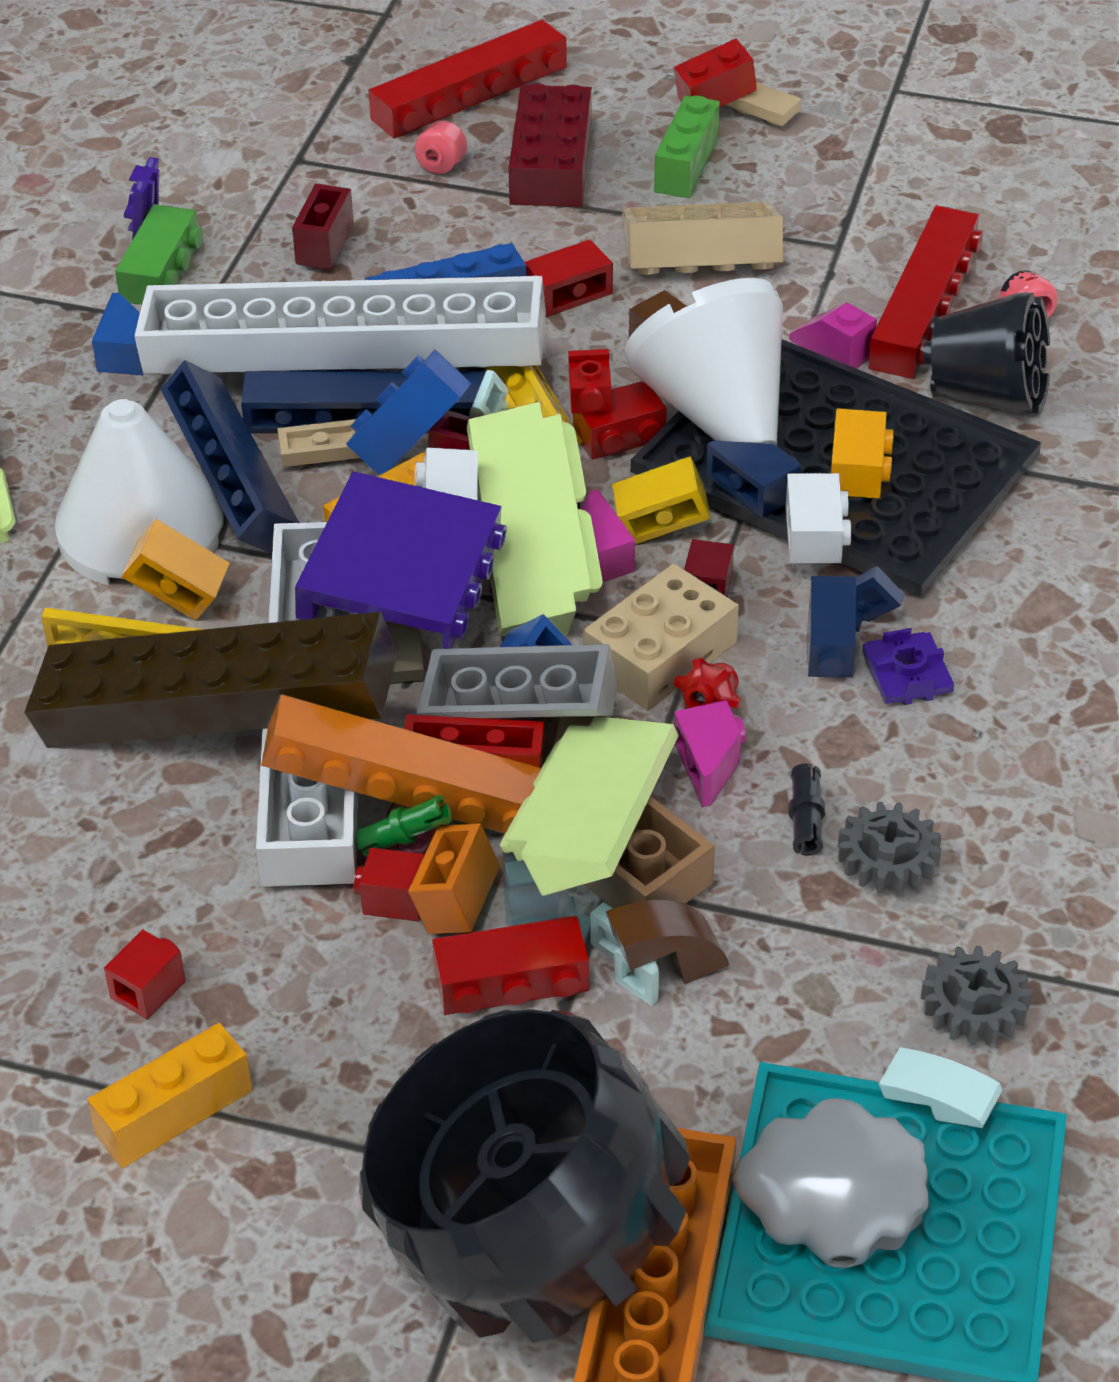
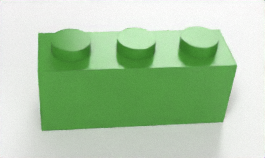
[654,95,720,198]
[115,204,203,305]

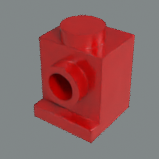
[568,349,612,414]

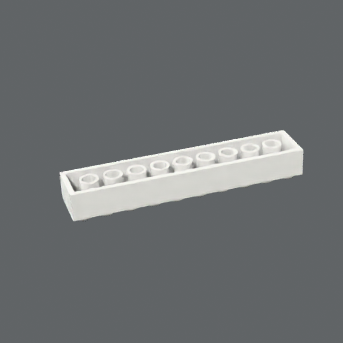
[134,276,546,374]
[256,522,358,887]

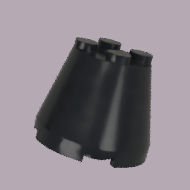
[923,292,1050,415]

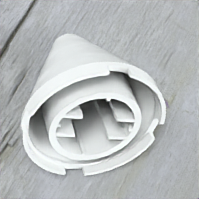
[625,278,783,445]
[55,399,225,587]

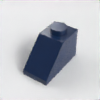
[706,440,802,518]
[806,576,856,677]

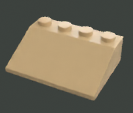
[622,201,783,274]

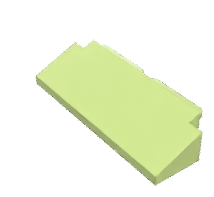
[467,402,603,636]
[500,716,679,896]

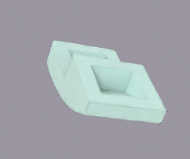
[470,370,509,418]
[590,902,659,1006]
[879,1047,1002,1128]

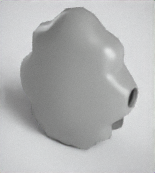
[732,1098,928,1268]

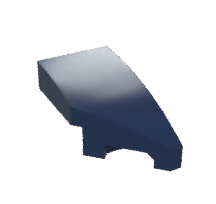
[856,566,905,632]

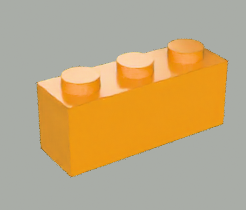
[87,1022,252,1169]

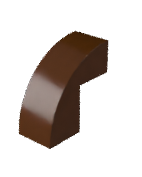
[606,900,729,984]

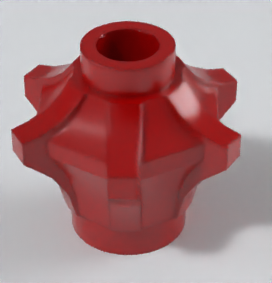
[673,657,741,710]

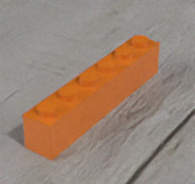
[261,694,542,834]

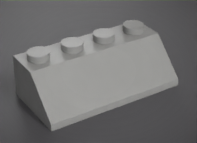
[417,644,618,718]

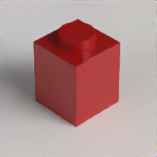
[354,848,425,922]
[104,929,186,1020]

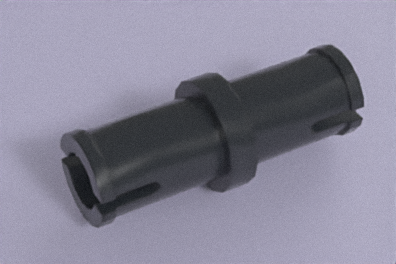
[788,763,825,856]

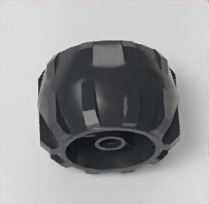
[359,1009,691,1343]

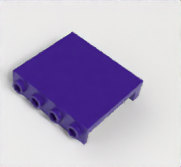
[295,471,507,649]

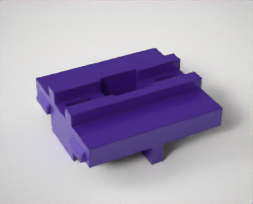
[124,157,160,240]
[862,628,954,705]

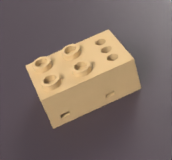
[583,563,739,711]

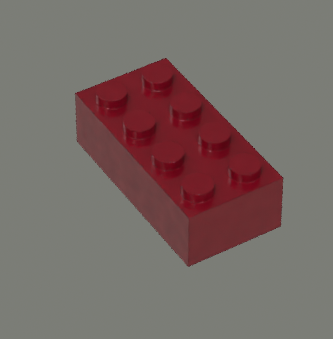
[508,83,592,207]

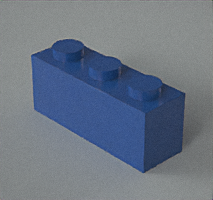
[346,349,471,475]

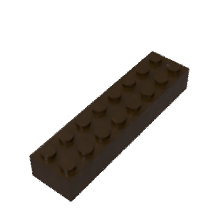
[24,612,399,748]

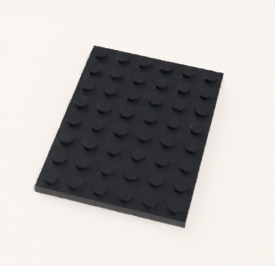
[630,339,1041,597]

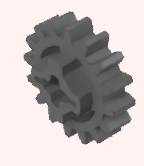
[838,802,942,894]
[921,946,1031,1046]

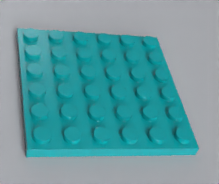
[704,1062,1067,1382]

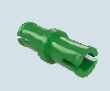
[355,795,452,857]

